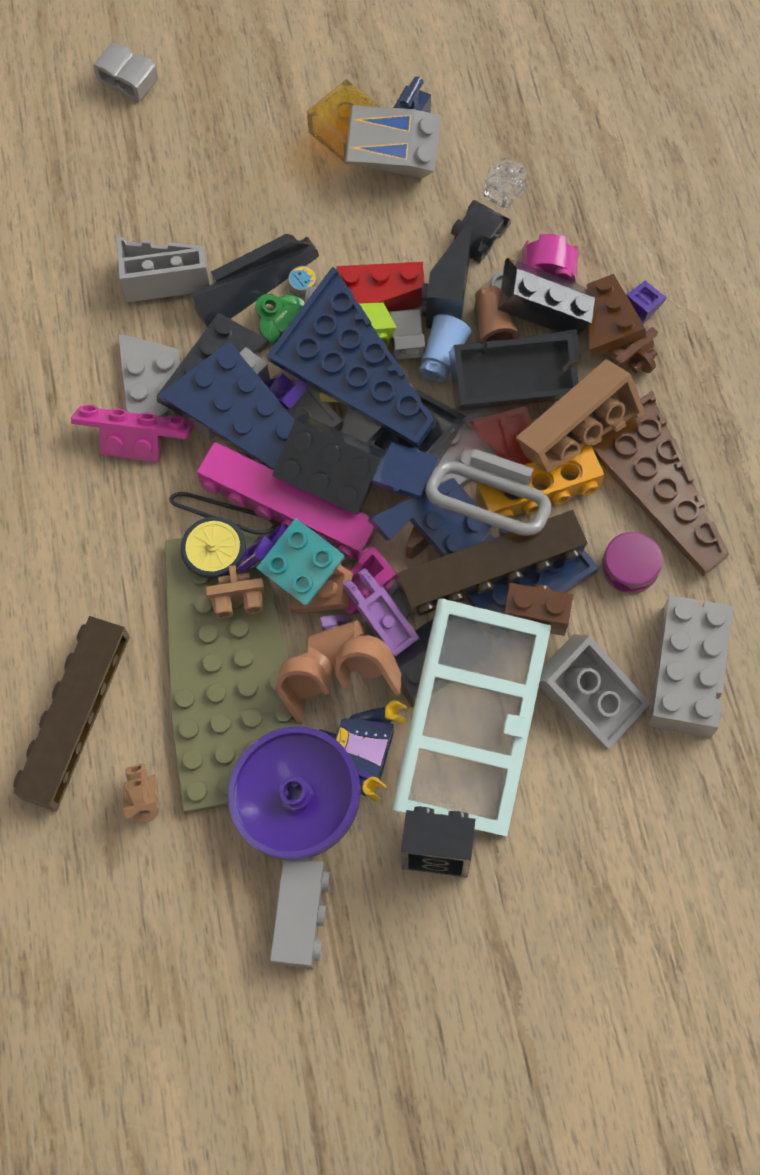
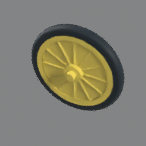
[181,517,246,578]

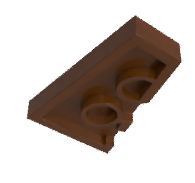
[587,274,647,358]

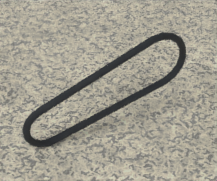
[169,492,277,535]

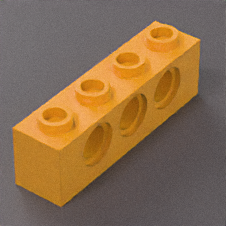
[475,444,604,519]

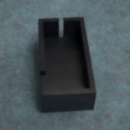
[449,333,578,411]

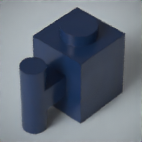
[393,76,431,113]

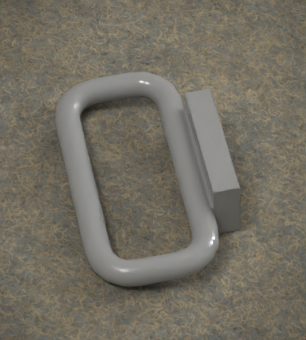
[425,449,551,536]

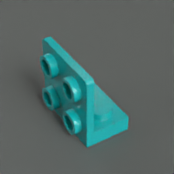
[257,518,345,606]

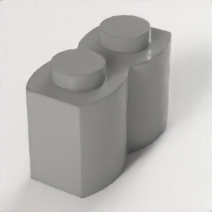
[93,43,158,101]

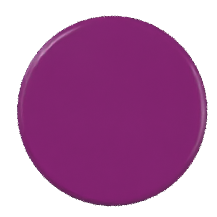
[602,532,663,593]

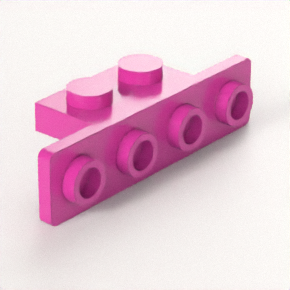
[71,405,194,462]

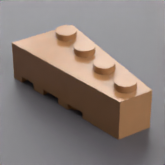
[516,359,646,473]

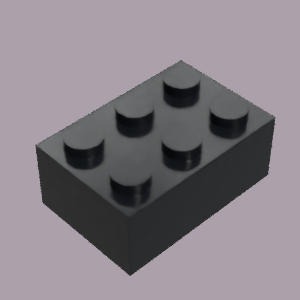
[272,414,386,514]
[401,806,476,878]

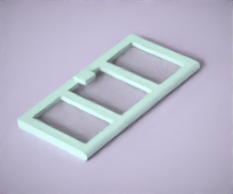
[391,599,551,836]

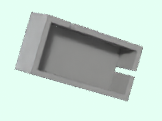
[647,595,733,738]

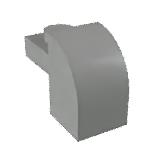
[389,309,425,360]

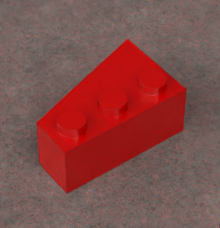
[336,262,424,312]

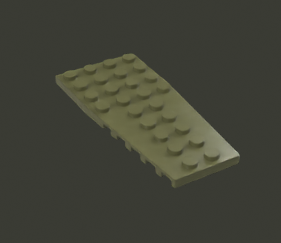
[165,526,303,814]

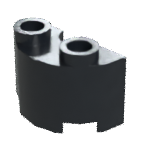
[451,200,511,263]

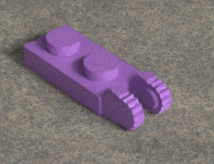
[343,569,419,657]

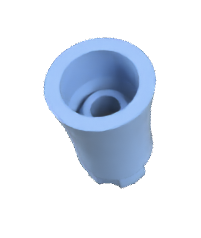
[419,314,471,383]

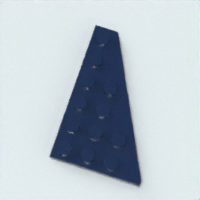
[267,267,435,448]

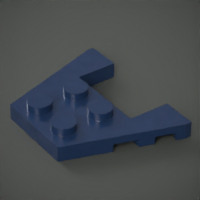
[368,478,492,557]

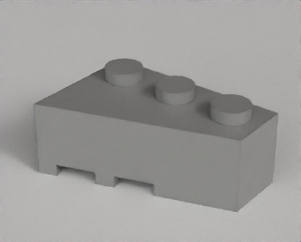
[117,237,210,303]

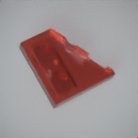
[469,406,533,465]

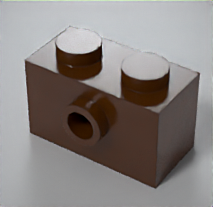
[504,583,574,636]

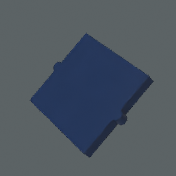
[372,442,439,500]

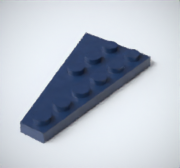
[158,341,295,470]

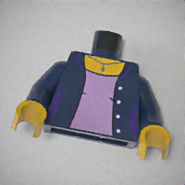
[319,700,407,802]

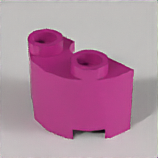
[521,234,579,282]
[346,546,397,615]

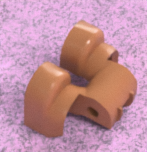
[276,620,402,724]

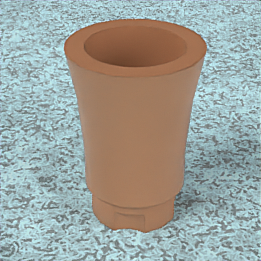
[475,285,520,344]

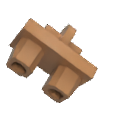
[206,565,267,619]
[123,764,159,823]

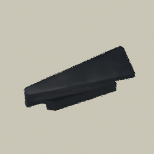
[191,234,319,328]

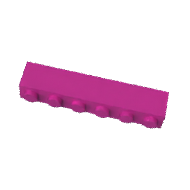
[197,442,377,560]

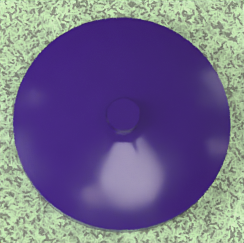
[228,726,361,861]

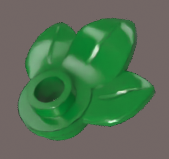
[255,294,305,344]

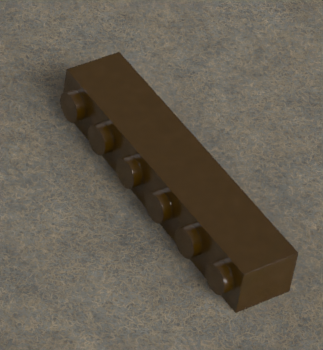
[396,510,588,616]
[13,616,130,812]

